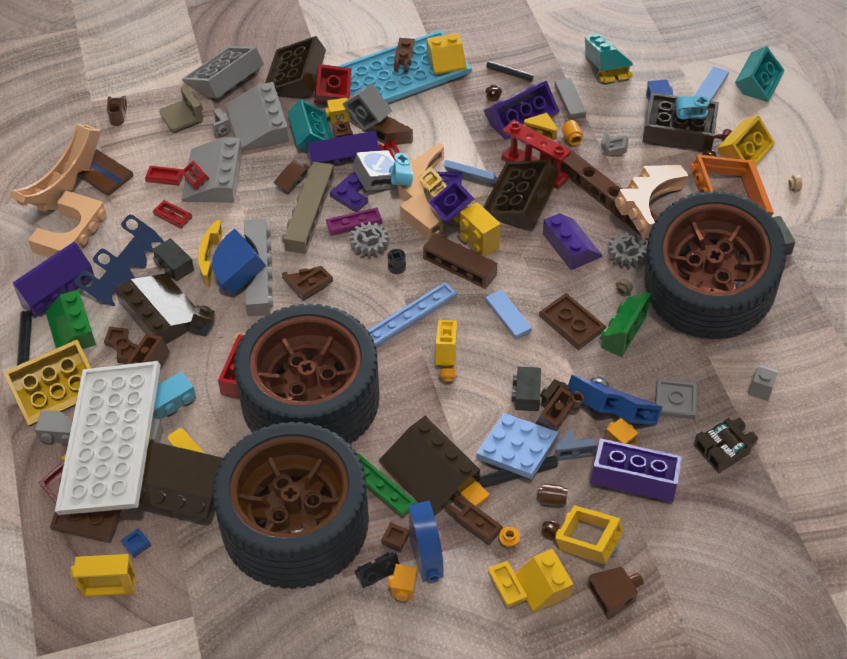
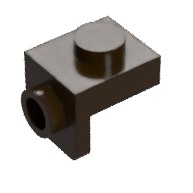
[188,305,215,336]
[540,379,571,408]

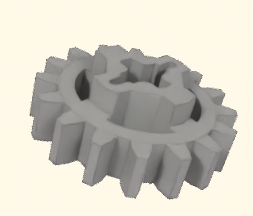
[350,222,389,257]
[607,232,647,267]

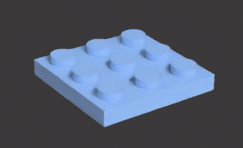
[476,413,559,479]

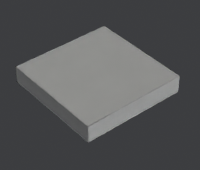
[656,379,697,419]

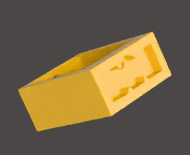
[555,505,624,565]
[71,554,136,597]

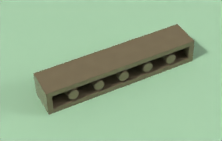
[282,162,334,254]

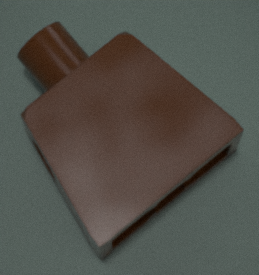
[587,567,644,620]

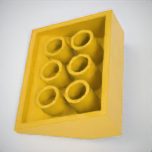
[3,340,91,426]

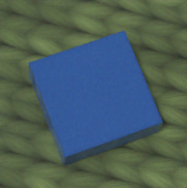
[121,528,151,558]

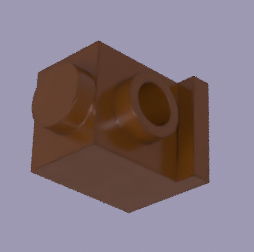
[332,120,353,138]

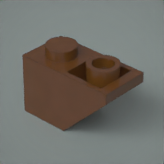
[373,116,413,145]

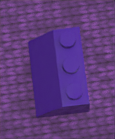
[543,213,602,270]

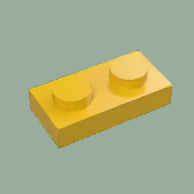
[488,561,527,609]

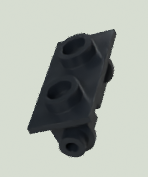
[354,552,400,588]

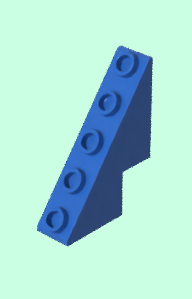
[568,374,663,425]

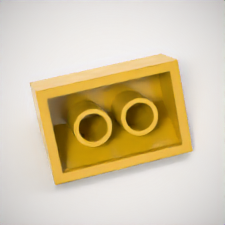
[717,115,775,165]

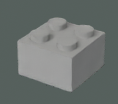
[343,83,392,131]

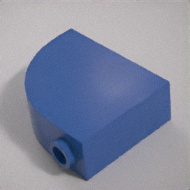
[212,228,267,295]
[408,501,444,582]

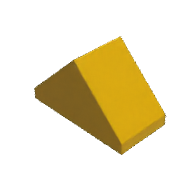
[524,113,557,140]

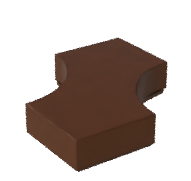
[104,326,138,364]

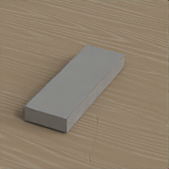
[555,78,587,119]

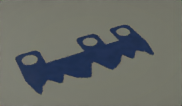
[74,214,164,306]

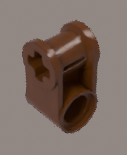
[106,96,127,126]

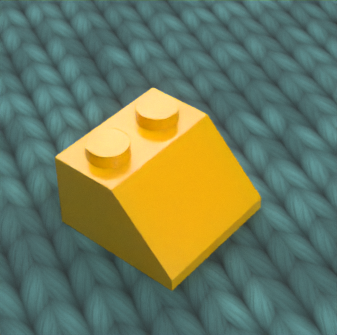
[427,33,467,75]
[515,549,574,613]

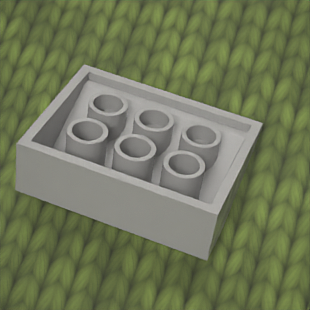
[182,46,264,99]
[226,82,289,151]
[181,137,243,203]

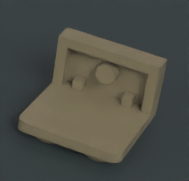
[159,85,203,131]

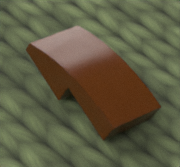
[273,158,310,193]

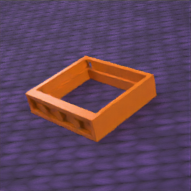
[690,154,774,215]

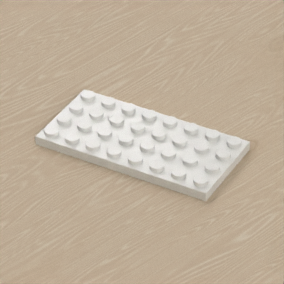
[55,361,161,515]

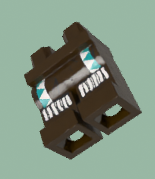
[694,417,758,474]

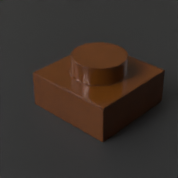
[381,522,409,551]

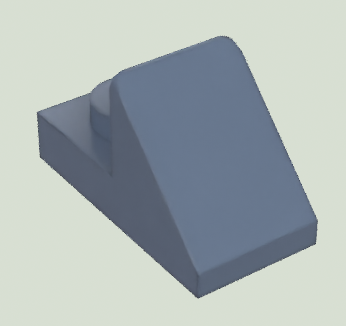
[555,428,597,461]

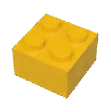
[459,202,501,257]

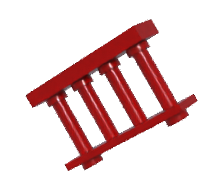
[501,120,571,190]

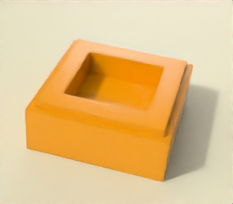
[460,481,490,508]

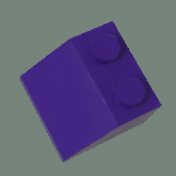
[428,179,474,223]

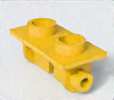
[597,66,633,84]

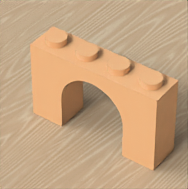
[28,191,106,258]

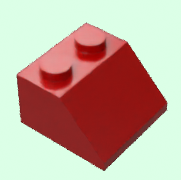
[314,64,352,104]

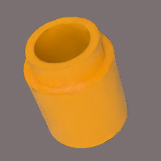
[561,120,583,146]

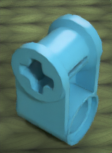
[675,95,710,119]
[390,153,413,187]

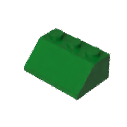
[45,289,96,349]
[600,292,651,357]

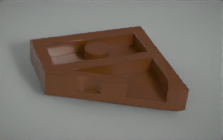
[282,266,333,299]

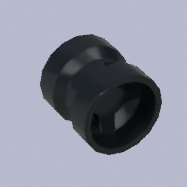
[387,249,406,274]

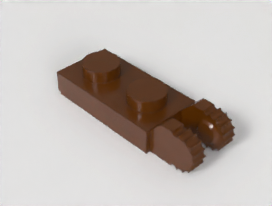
[394,37,415,72]
[445,496,503,544]

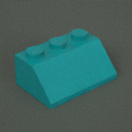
[585,33,633,71]
[735,46,785,102]
[288,99,333,152]

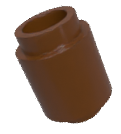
[537,483,568,506]

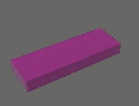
[326,207,383,236]

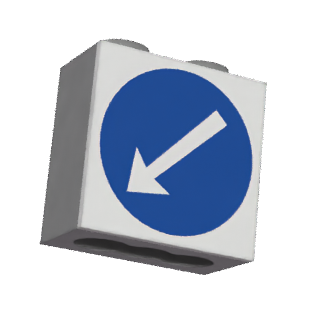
[352,150,398,191]

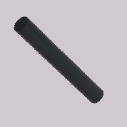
[486,61,534,81]

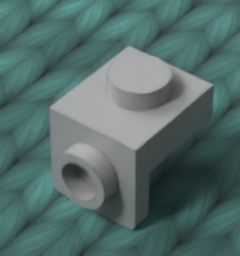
[212,108,231,138]
[601,132,629,156]

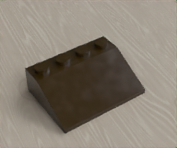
[265,36,326,98]
[643,92,719,151]
[483,160,559,228]
[115,273,196,344]
[379,415,480,516]
[139,441,224,520]

